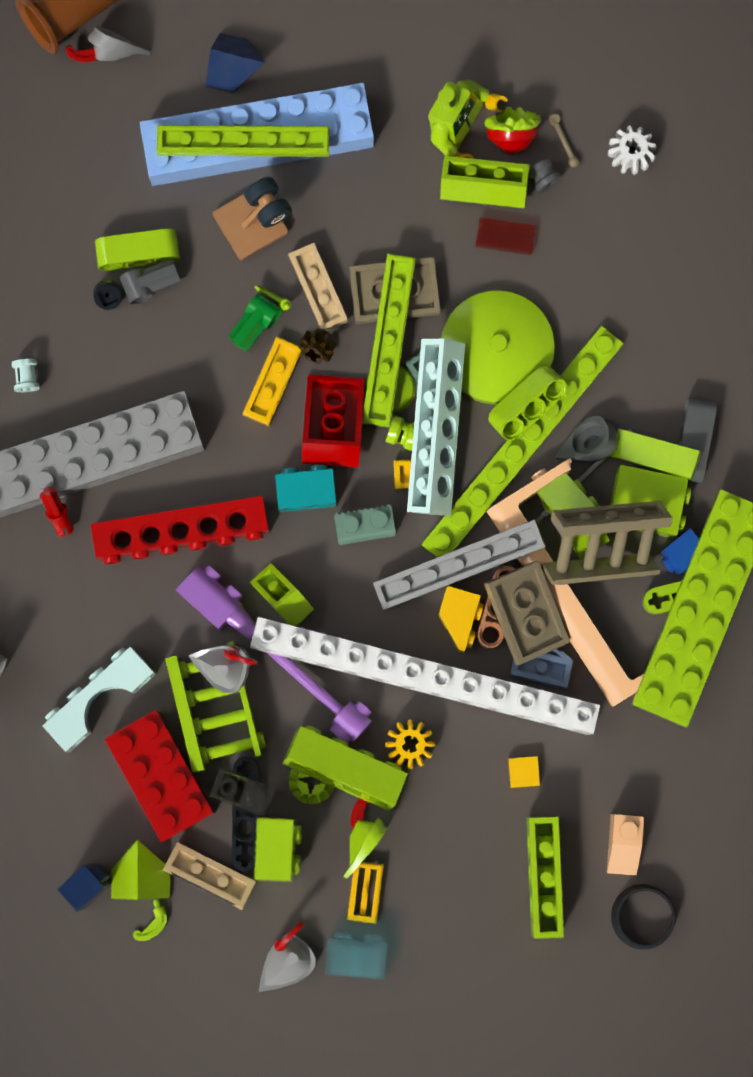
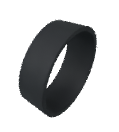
[611,884,675,950]

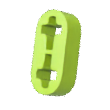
[642,581,682,615]

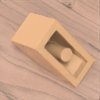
[607,814,644,875]

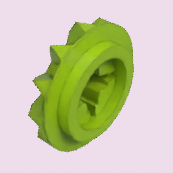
[289,768,334,804]

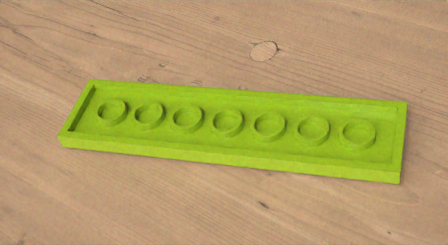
[631,489,753,728]

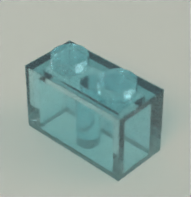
[325,932,388,980]

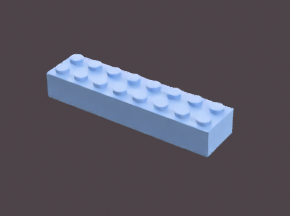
[140,83,374,186]

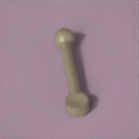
[549,114,580,168]

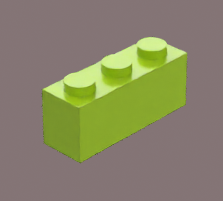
[440,156,529,208]

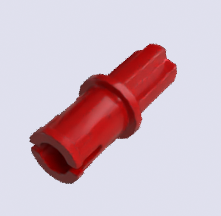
[40,487,74,537]

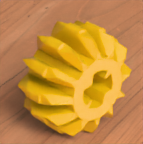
[385,719,435,769]

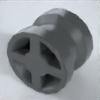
[528,158,562,193]

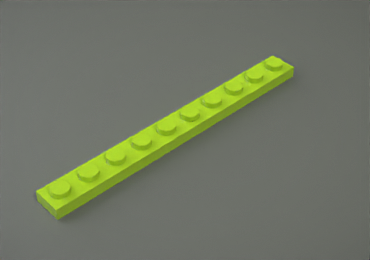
[421,326,624,558]

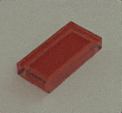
[475,217,536,255]

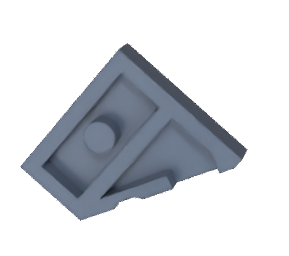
[509,649,573,690]

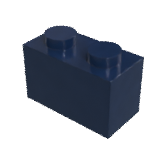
[57,863,111,912]

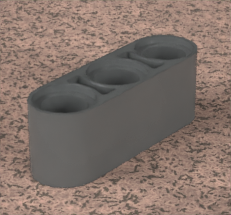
[673,398,717,484]

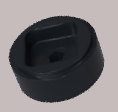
[93,280,122,310]

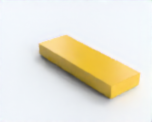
[243,336,303,426]

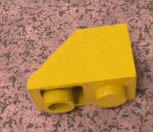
[438,586,484,653]

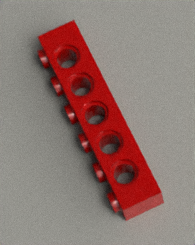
[91,496,269,565]

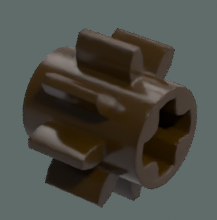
[299,328,337,364]

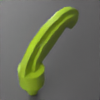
[254,285,291,311]
[133,899,167,941]

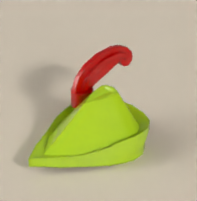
[344,799,388,879]

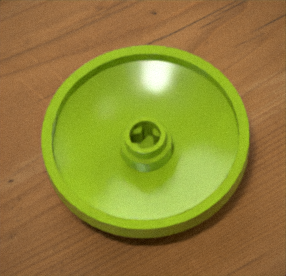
[441,291,555,404]

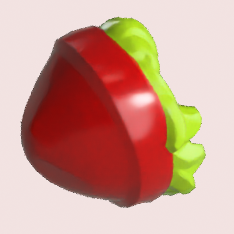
[484,106,541,155]

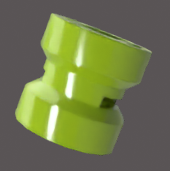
[386,415,414,451]

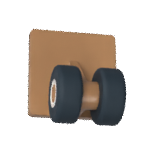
[212,177,292,261]

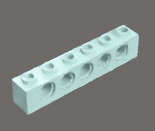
[407,339,465,516]

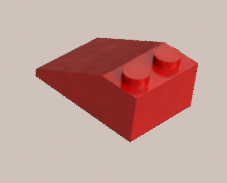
[302,375,364,467]

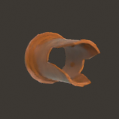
[15,0,119,54]

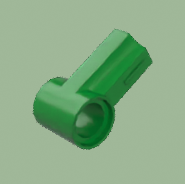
[228,292,282,352]

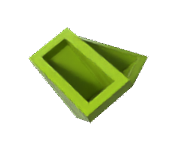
[111,840,171,900]

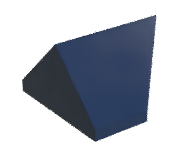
[205,33,265,93]

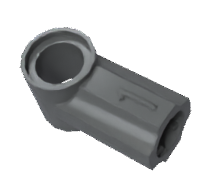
[120,259,181,305]

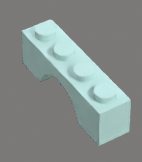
[43,647,156,753]

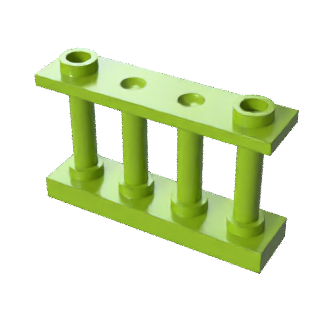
[165,641,266,773]

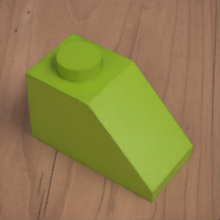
[250,563,314,626]

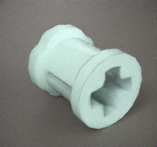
[12,359,40,392]

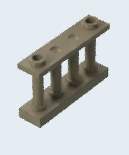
[542,501,672,585]

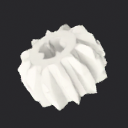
[608,125,656,175]

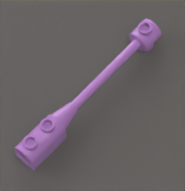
[176,565,372,743]

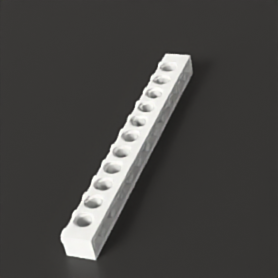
[250,617,600,735]

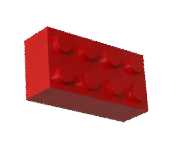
[104,710,216,843]

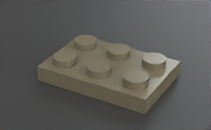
[349,257,441,324]
[484,561,570,665]

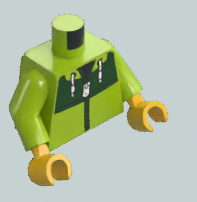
[428,80,507,159]

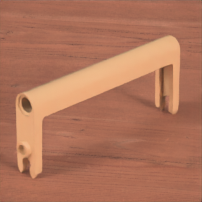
[487,458,644,707]

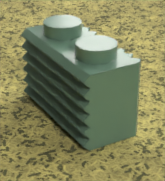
[334,504,396,545]

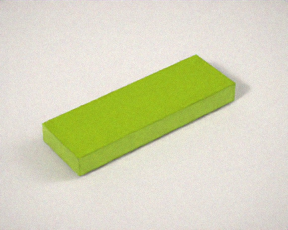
[609,428,702,480]

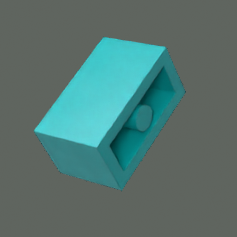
[275,465,337,512]

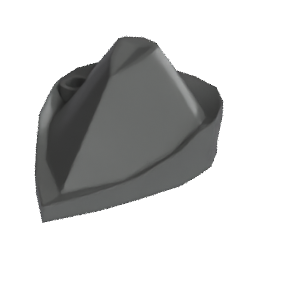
[555,416,618,461]

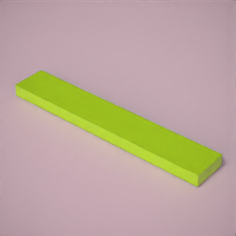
[157,125,329,157]
[362,254,415,428]

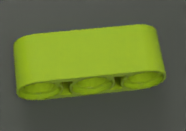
[95,229,180,271]
[488,365,567,441]

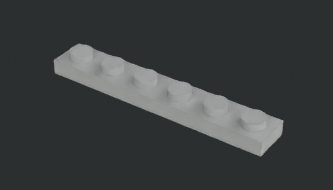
[373,520,546,610]

